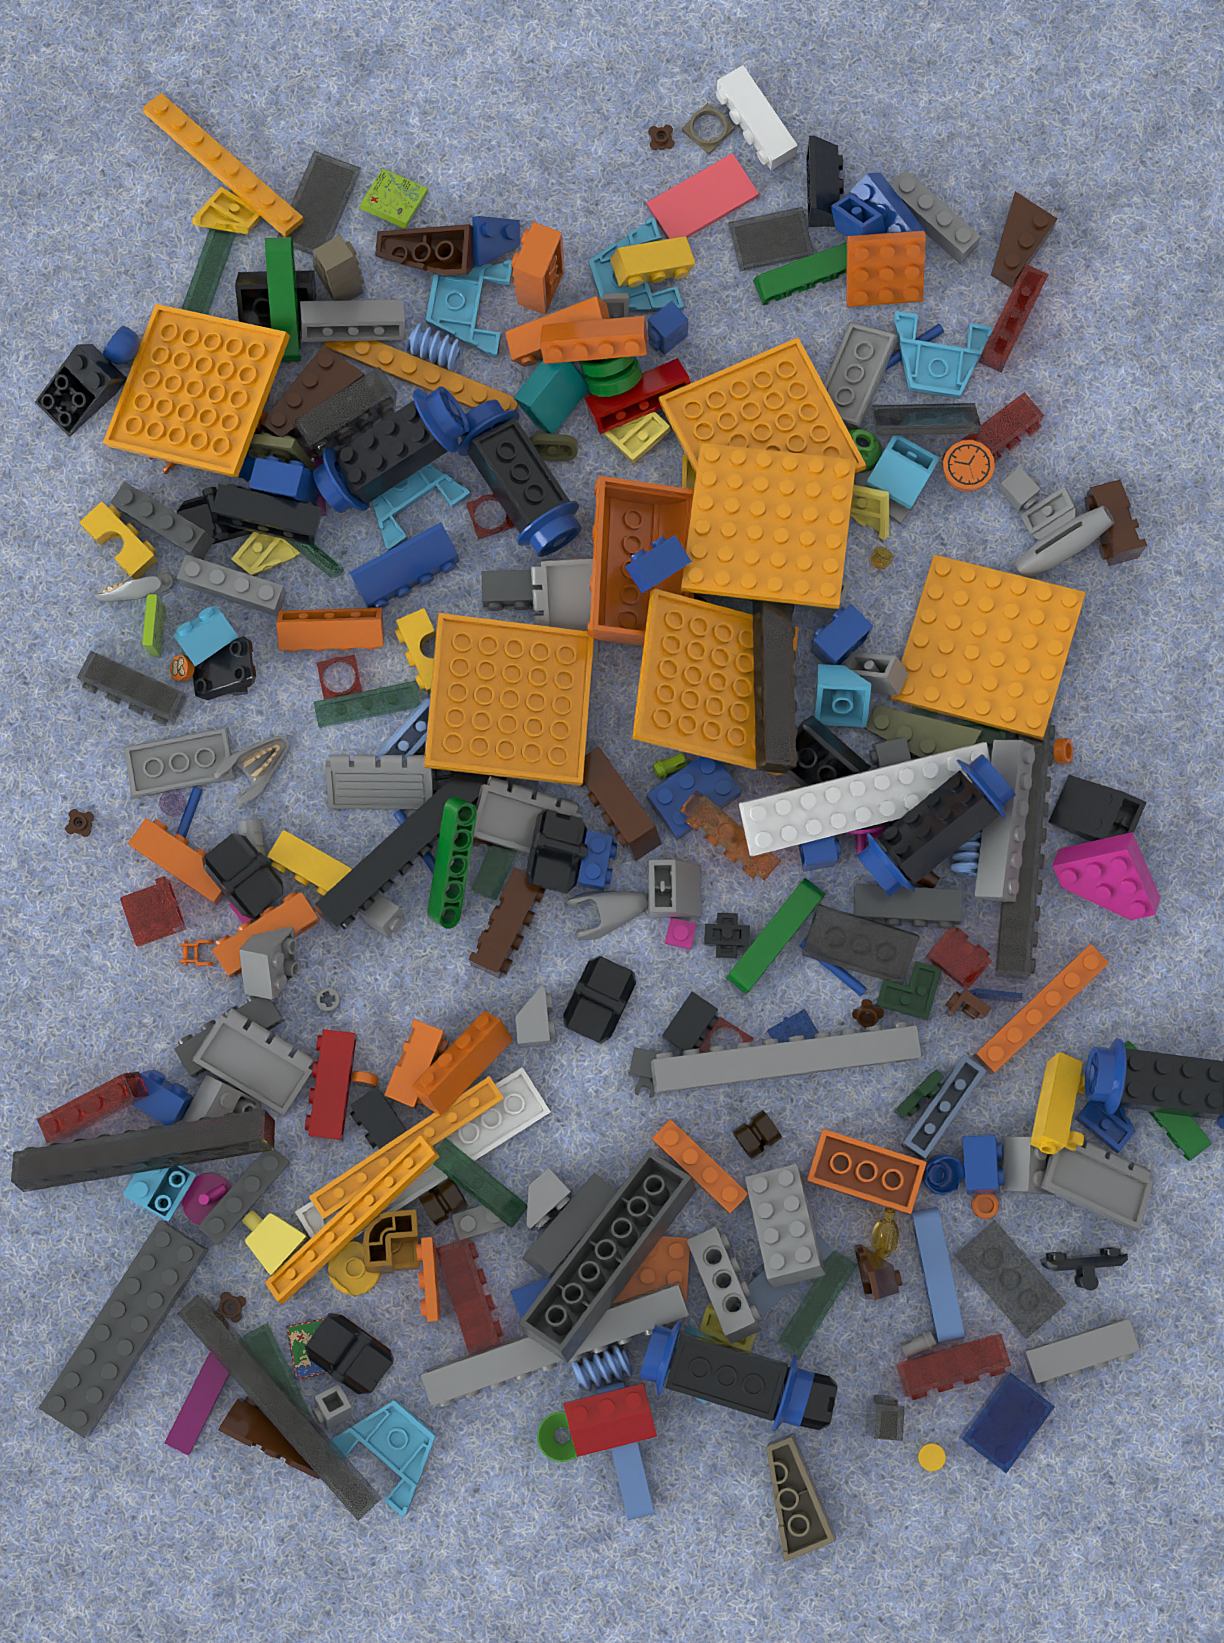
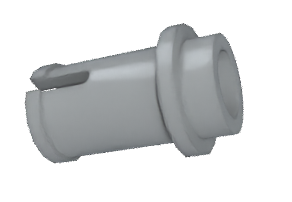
[900,1330,937,1359]

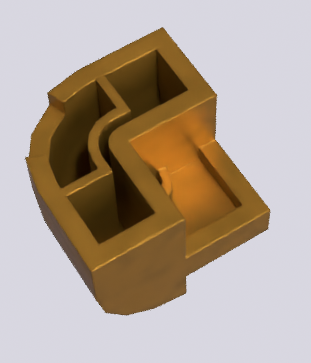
[363,1209,420,1273]

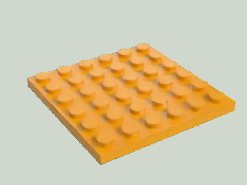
[103,304,290,478]
[659,337,866,474]
[681,443,856,609]
[890,554,1086,740]
[632,588,799,775]
[424,613,594,786]

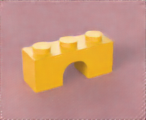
[79,501,158,580]
[394,608,436,695]

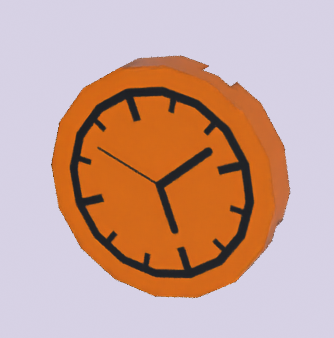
[942,440,995,492]

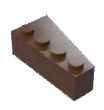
[261,345,367,439]
[580,747,662,861]
[468,867,546,979]

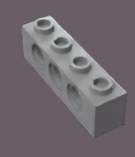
[687,1227,762,1343]

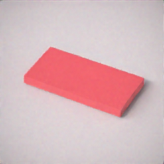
[646,153,759,239]

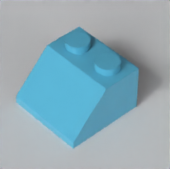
[173,605,238,666]
[814,664,871,727]

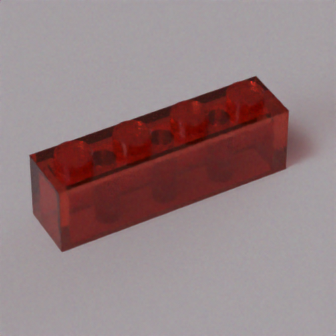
[979,264,1049,373]
[942,392,1044,464]
[37,1071,149,1143]
[436,1238,504,1353]
[895,1333,1011,1400]

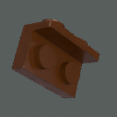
[945,989,992,1020]

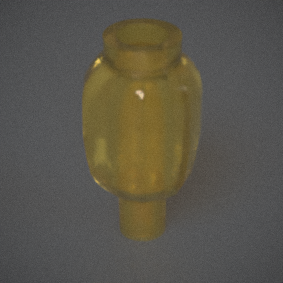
[871,1208,899,1258]

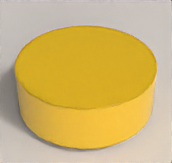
[917,1443,946,1471]

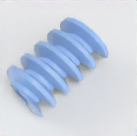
[406,322,463,371]
[950,830,982,877]
[572,1344,633,1391]

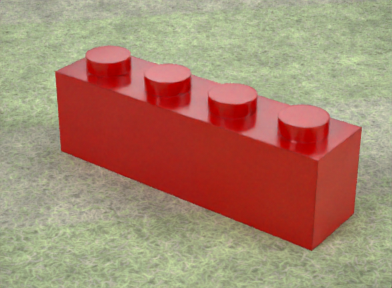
[584,358,691,435]
[305,1029,357,1141]

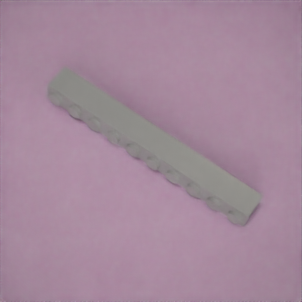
[650,1022,922,1094]
[421,1281,689,1407]

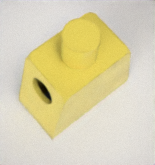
[242,1210,309,1275]

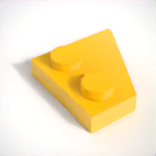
[192,187,262,234]

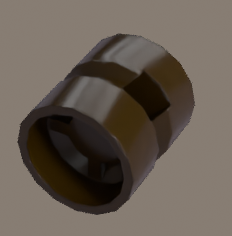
[732,1110,782,1160]
[418,1177,469,1226]

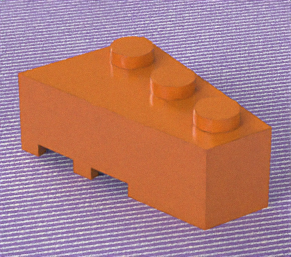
[384,1019,449,1109]

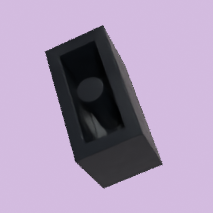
[662,992,719,1052]
[350,1087,407,1149]

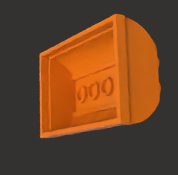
[587,476,694,646]

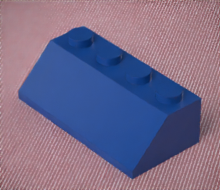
[349,522,460,609]

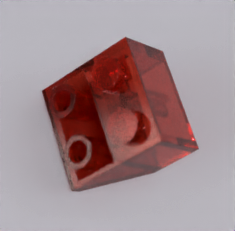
[925,927,992,990]

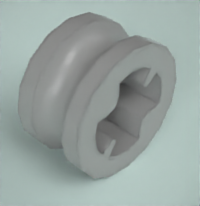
[316,987,341,1012]

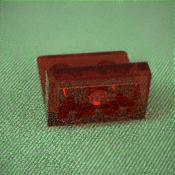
[120,876,187,947]

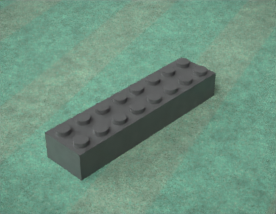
[518,1150,697,1363]
[39,1220,209,1438]

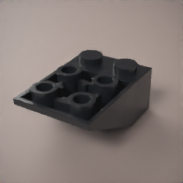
[35,344,127,437]
[1048,775,1147,842]

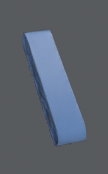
[911,1207,965,1343]
[597,1381,655,1520]

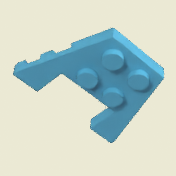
[589,217,684,311]
[426,260,513,358]
[893,311,993,399]
[372,463,471,551]
[323,1399,437,1517]

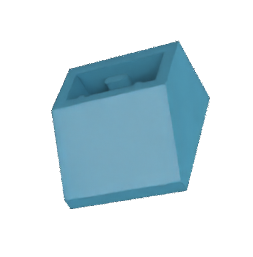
[866,433,940,509]
[123,1148,197,1222]

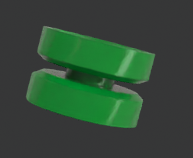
[579,356,642,397]

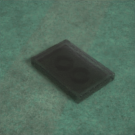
[728,206,814,272]

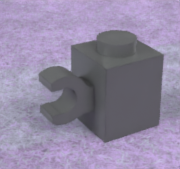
[629,1047,662,1098]

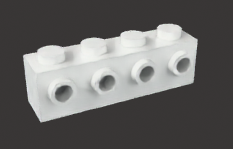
[716,65,798,171]

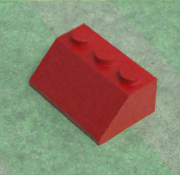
[563,1382,657,1457]

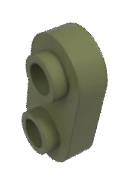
[529,434,578,461]

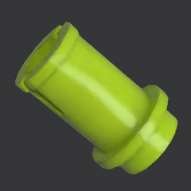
[652,752,687,780]

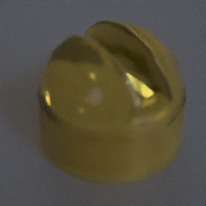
[871,547,894,570]

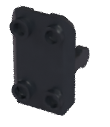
[177,486,253,545]
[193,636,256,700]
[526,809,588,894]
[202,833,283,919]
[563,956,636,1044]
[1040,1247,1128,1291]
[305,1313,394,1394]
[773,1367,838,1430]

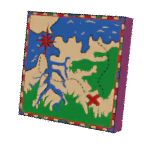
[286,1318,328,1380]

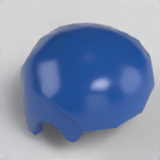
[103,326,139,365]
[922,1154,965,1195]

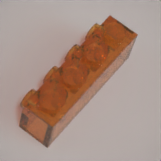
[679,790,781,881]

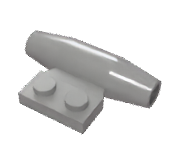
[1015,487,1115,578]

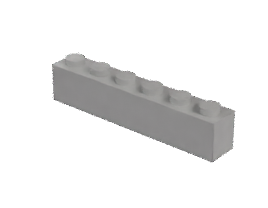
[974,740,1035,902]

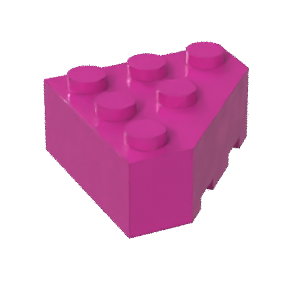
[1052,832,1161,920]

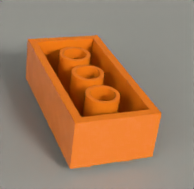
[511,222,565,315]
[805,1129,927,1215]

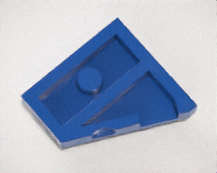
[472,216,520,267]
[1075,1100,1135,1153]

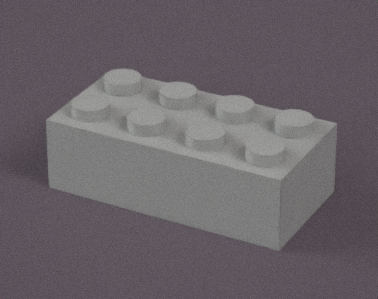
[745,1164,826,1288]

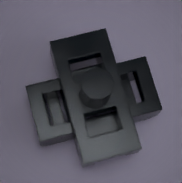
[704,913,750,959]

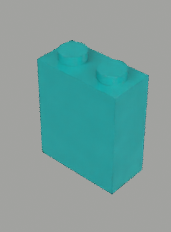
[513,361,588,434]

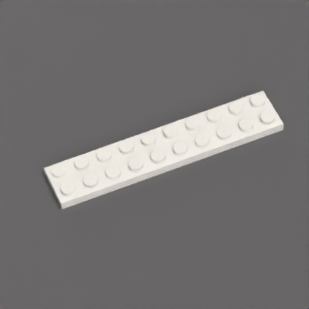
[739,742,991,856]
[295,1067,551,1240]

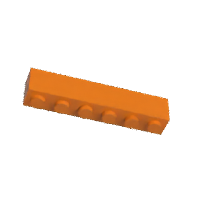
[972,944,1109,1075]

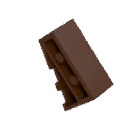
[991,191,1058,289]
[1084,480,1147,566]

